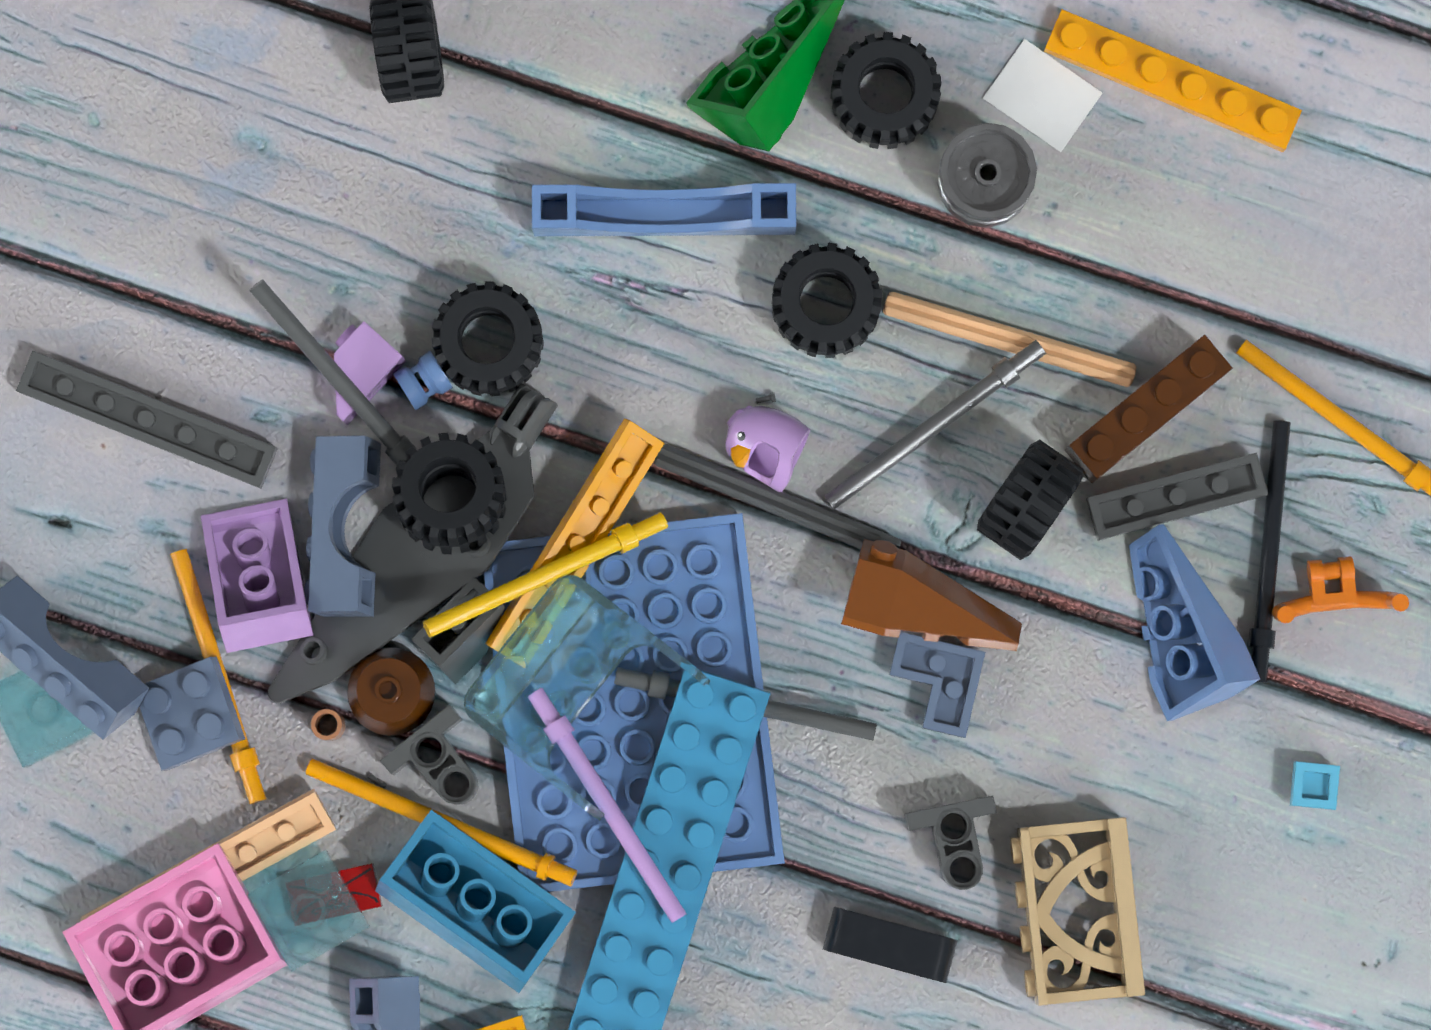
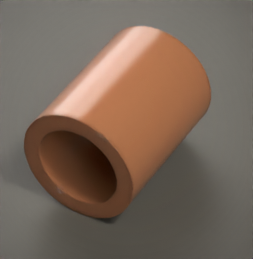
[311,709,346,741]

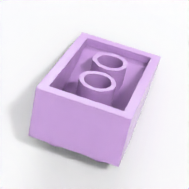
[201,499,313,653]

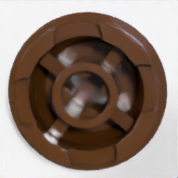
[347,648,435,736]

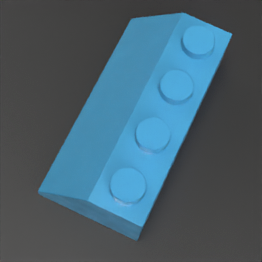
[375,810,576,993]

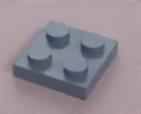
[139,657,245,771]

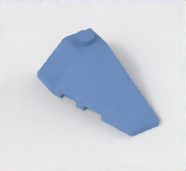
[1129,524,1260,721]

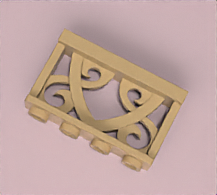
[1010,817,1145,1006]

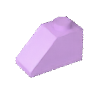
[334,321,406,426]

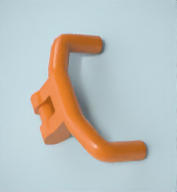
[1272,556,1409,623]

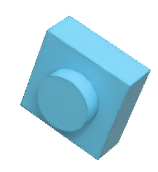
[1290,761,1340,810]

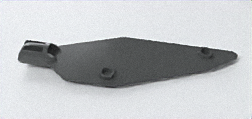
[268,383,558,703]

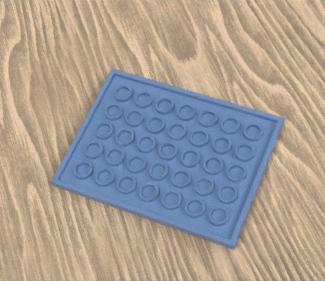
[484,513,785,892]

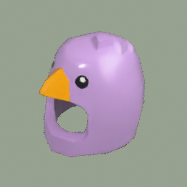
[725,406,811,492]

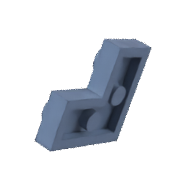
[889,632,986,738]

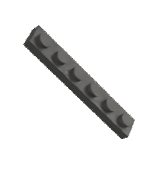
[16,351,278,489]

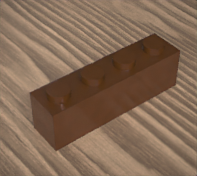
[1064,335,1233,484]

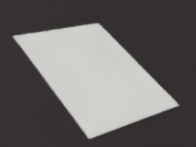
[983,39,1102,152]

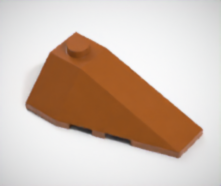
[841,539,1022,651]

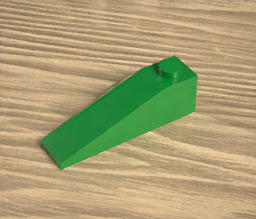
[686,0,845,152]

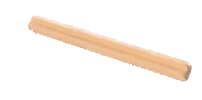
[883,292,1136,387]

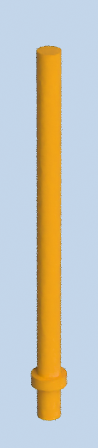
[306,758,578,887]

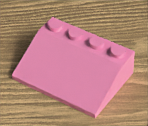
[62,843,290,1030]

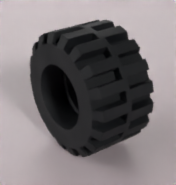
[369,0,444,103]
[830,32,941,149]
[771,243,882,358]
[431,281,544,397]
[392,433,507,554]
[977,439,1084,560]

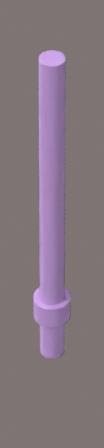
[528,688,687,923]

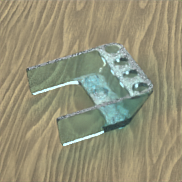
[464,575,711,821]

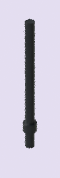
[1248,421,1291,683]

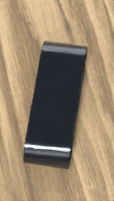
[822,907,958,983]

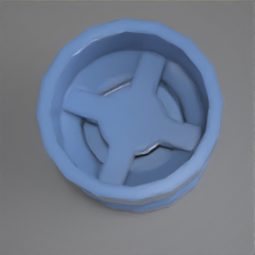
[393,351,453,410]

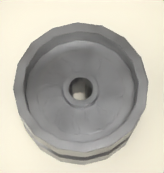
[937,123,1037,228]

